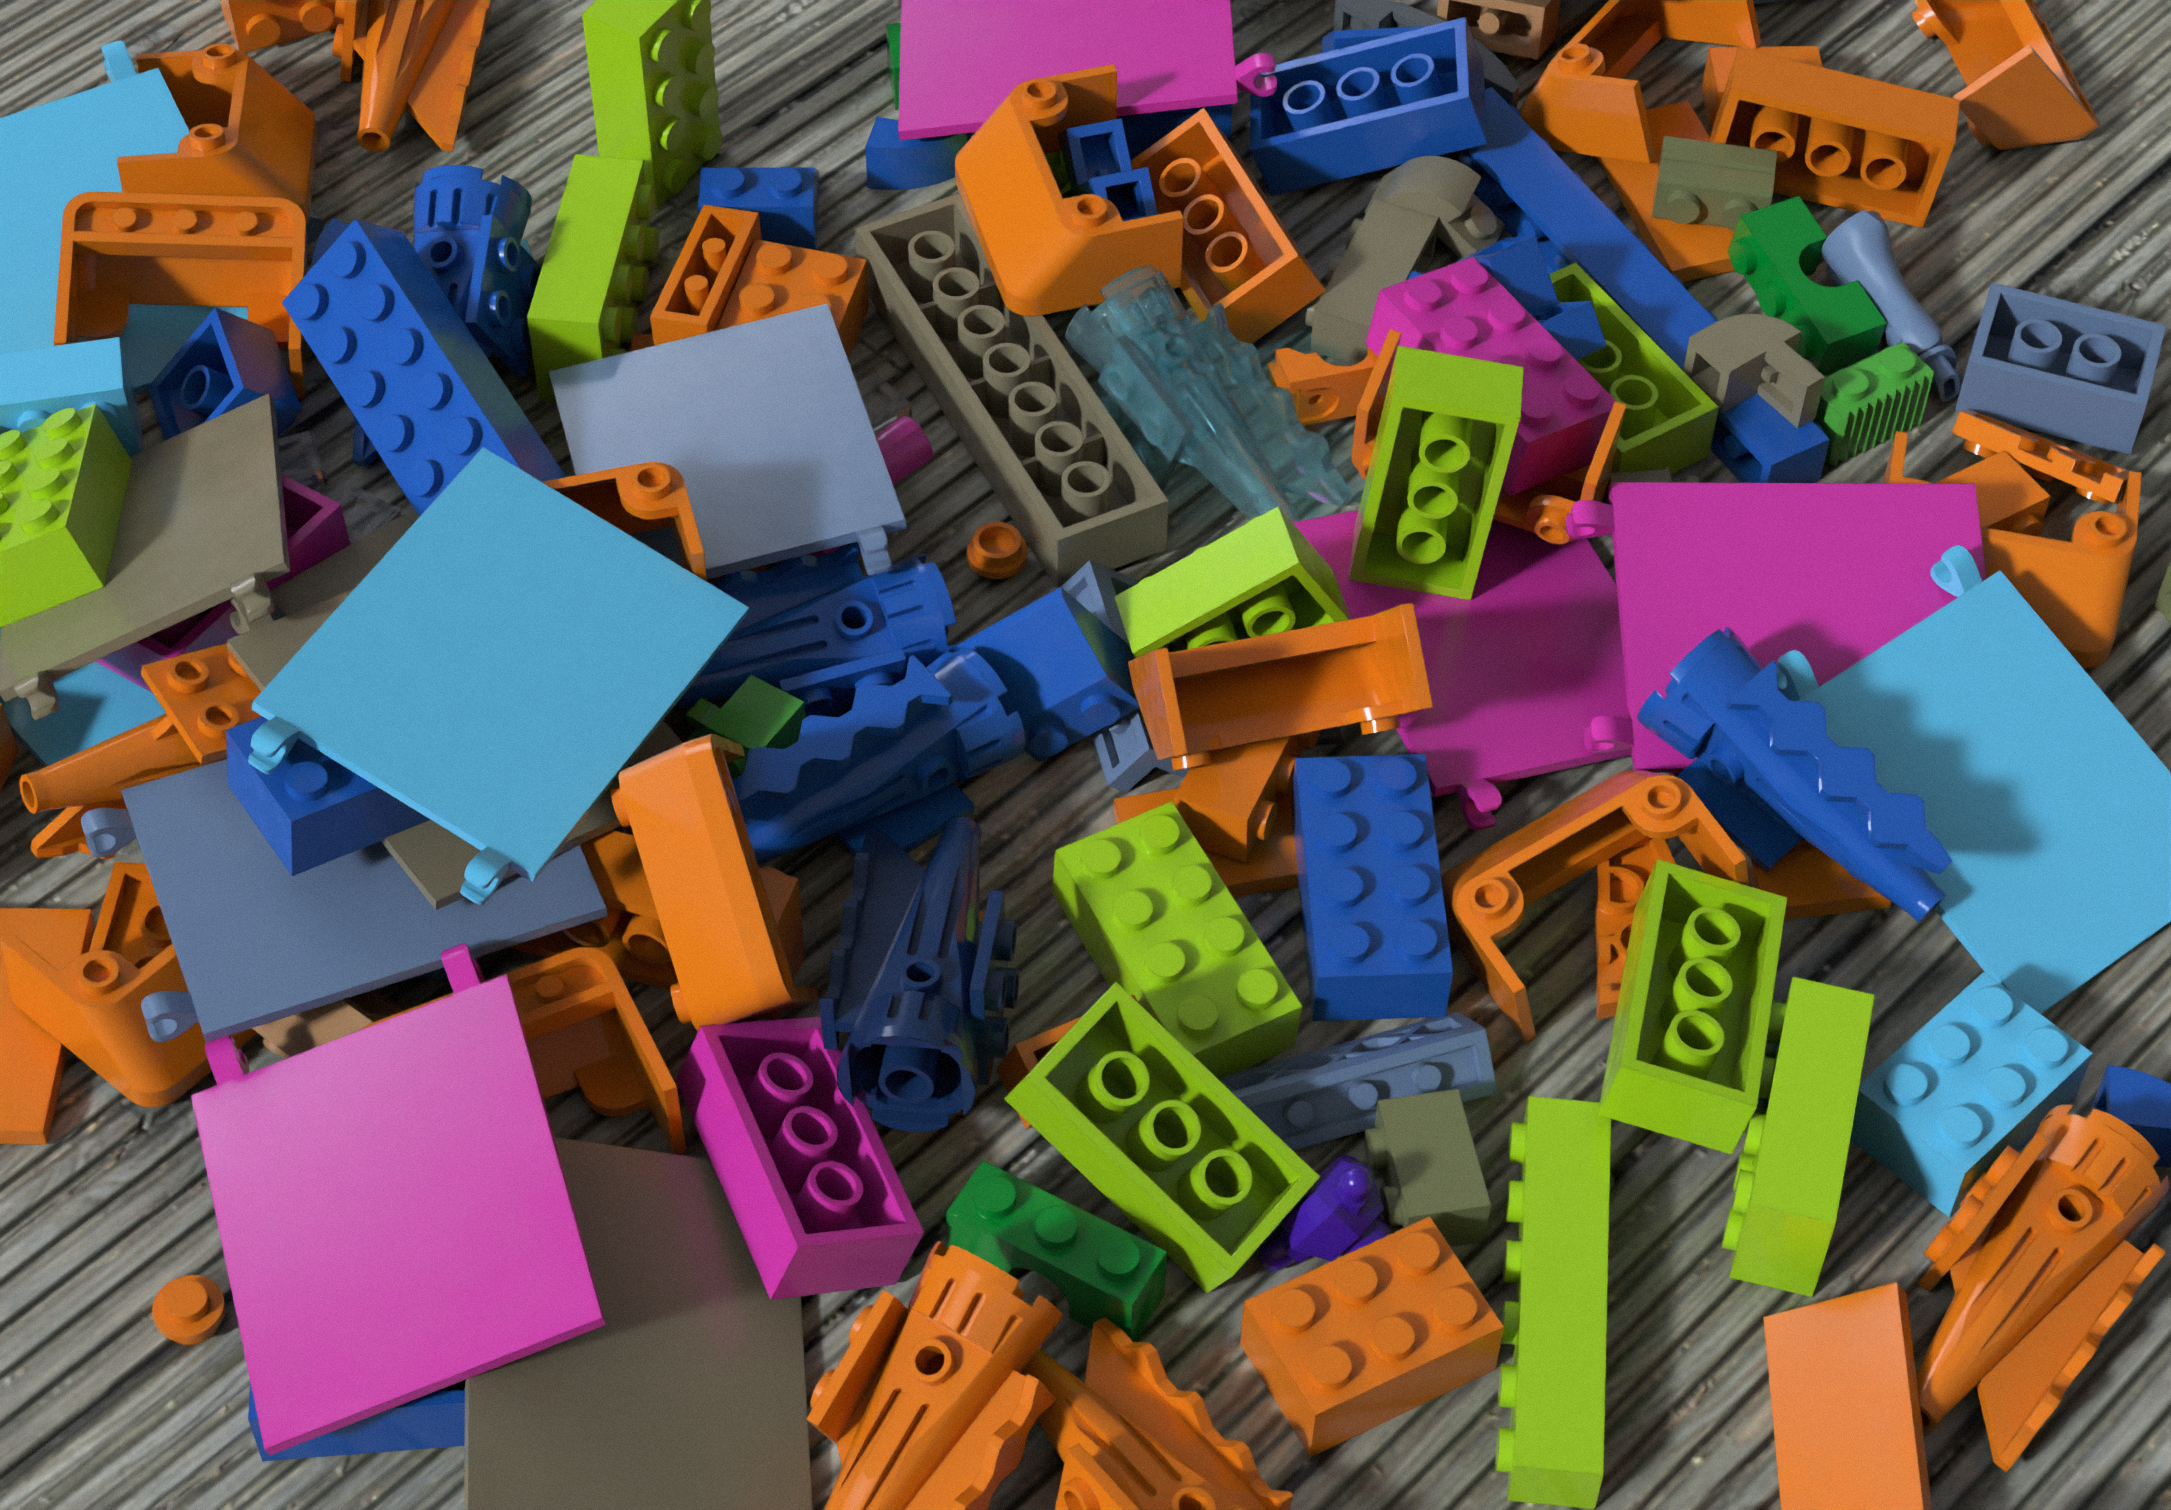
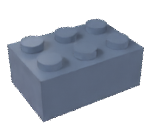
[1955,282,2166,455]

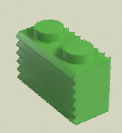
[1814,342,1934,466]

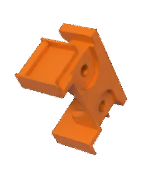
[1265,346,1378,445]

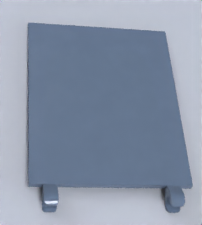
[549,303,907,579]
[81,759,608,1043]

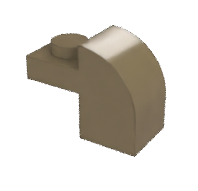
[1365,156,1505,259]
[1683,314,1825,429]

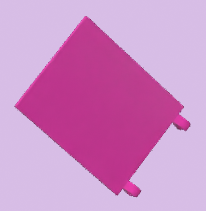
[898,0,1277,140]
[1565,482,1987,773]
[1293,510,1680,830]
[191,943,607,1455]

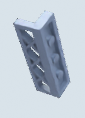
[1061,560,1189,793]
[1217,1011,1498,1151]

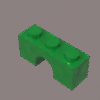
[1728,196,1887,376]
[946,1160,1167,1342]

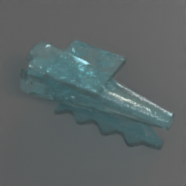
[1065,266,1353,522]

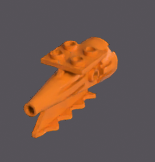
[332,0,493,152]
[19,643,261,860]
[1916,1105,2170,1472]
[806,1241,1063,1510]
[1021,1317,1294,1510]

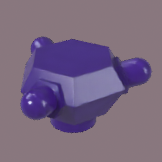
[1259,1155,1391,1272]

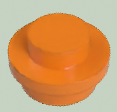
[967,522,1028,579]
[152,1275,226,1345]

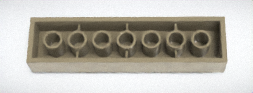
[855,193,1169,589]

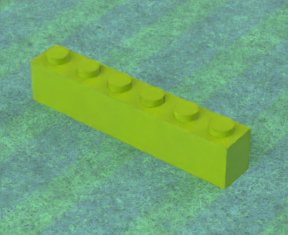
[1495,1096,1611,1509]

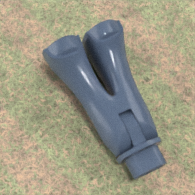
[1822,210,1961,402]

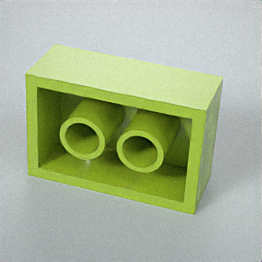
[1114,506,1351,658]

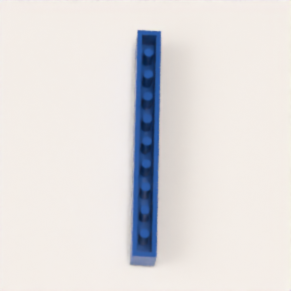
[1439,87,1830,483]

